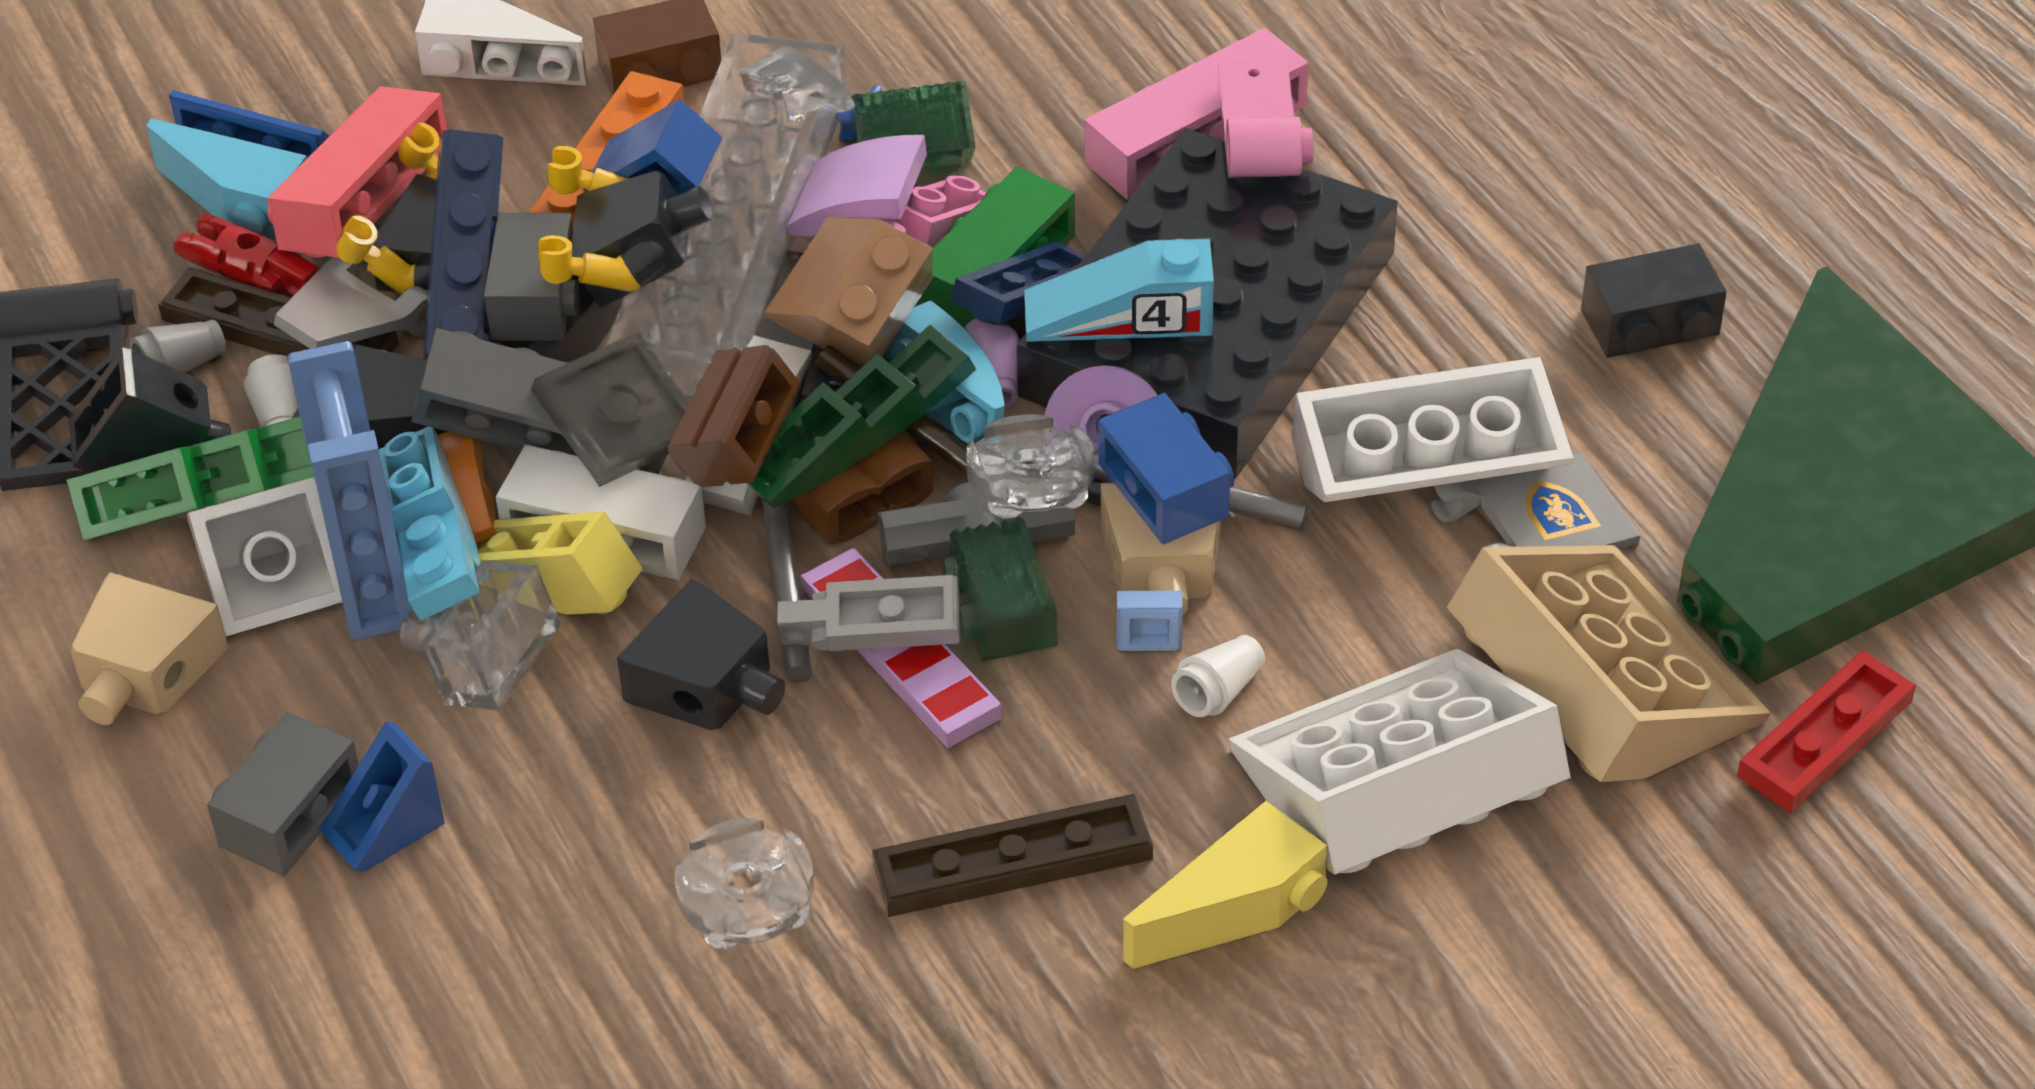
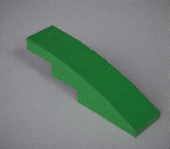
[67,416,314,540]

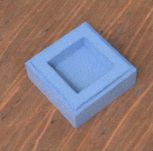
[1117,591,1182,651]

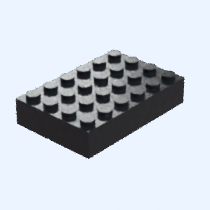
[1017,128,1398,479]

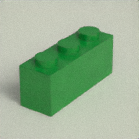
[916,166,1075,328]

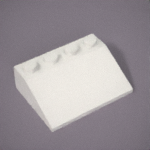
[1228,648,1571,875]

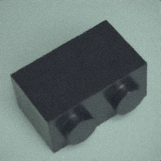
[1581,243,1727,358]

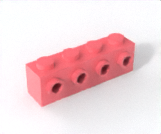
[268,86,447,258]

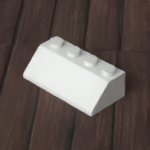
[1291,357,1573,502]

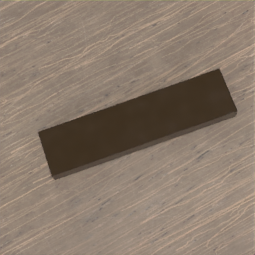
[158,267,399,356]
[872,794,1153,917]

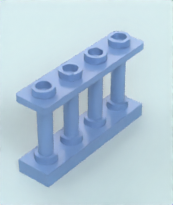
[287,341,415,641]

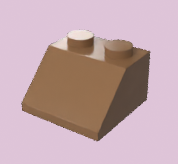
[764,216,933,368]

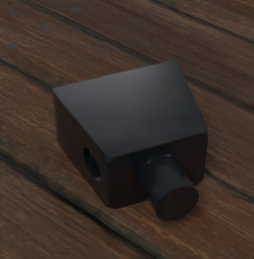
[69,347,231,471]
[617,579,785,730]

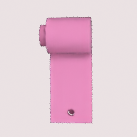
[1218,60,1313,178]

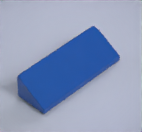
[169,90,329,158]

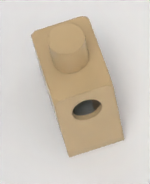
[1101,483,1221,616]
[71,572,228,725]

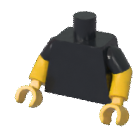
[336,123,498,295]
[538,146,714,308]

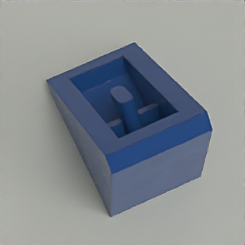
[319,722,445,872]

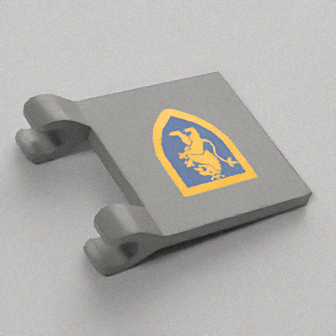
[1431,452,1641,549]

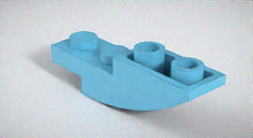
[882,300,1005,461]
[379,426,484,621]

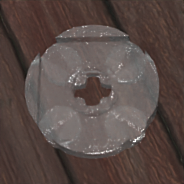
[967,414,1094,518]
[675,818,814,950]

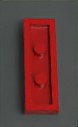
[1737,650,1916,813]

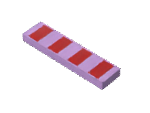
[801,548,1002,749]

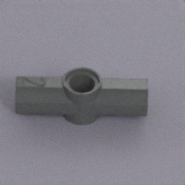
[878,481,1075,566]

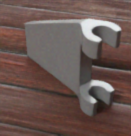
[274,257,427,349]

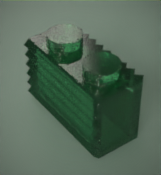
[849,80,976,174]
[941,516,1058,661]

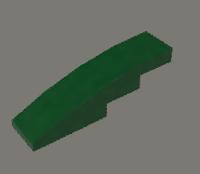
[746,325,977,508]

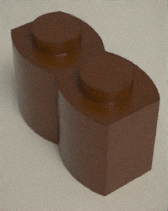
[789,431,933,544]

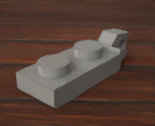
[777,575,959,651]

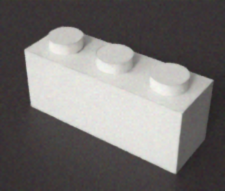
[496,445,706,581]

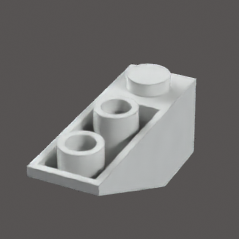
[415,0,588,86]

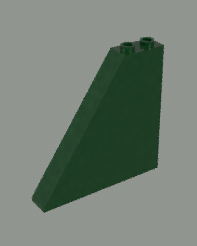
[1677,266,2035,685]

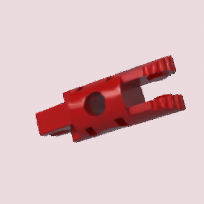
[172,212,318,297]

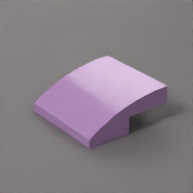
[787,135,927,236]

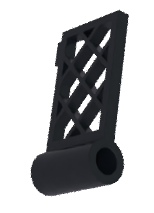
[0,278,138,491]

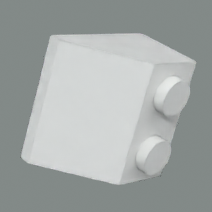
[186,477,342,636]

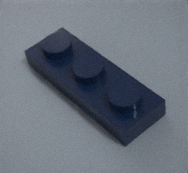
[951,241,1086,325]

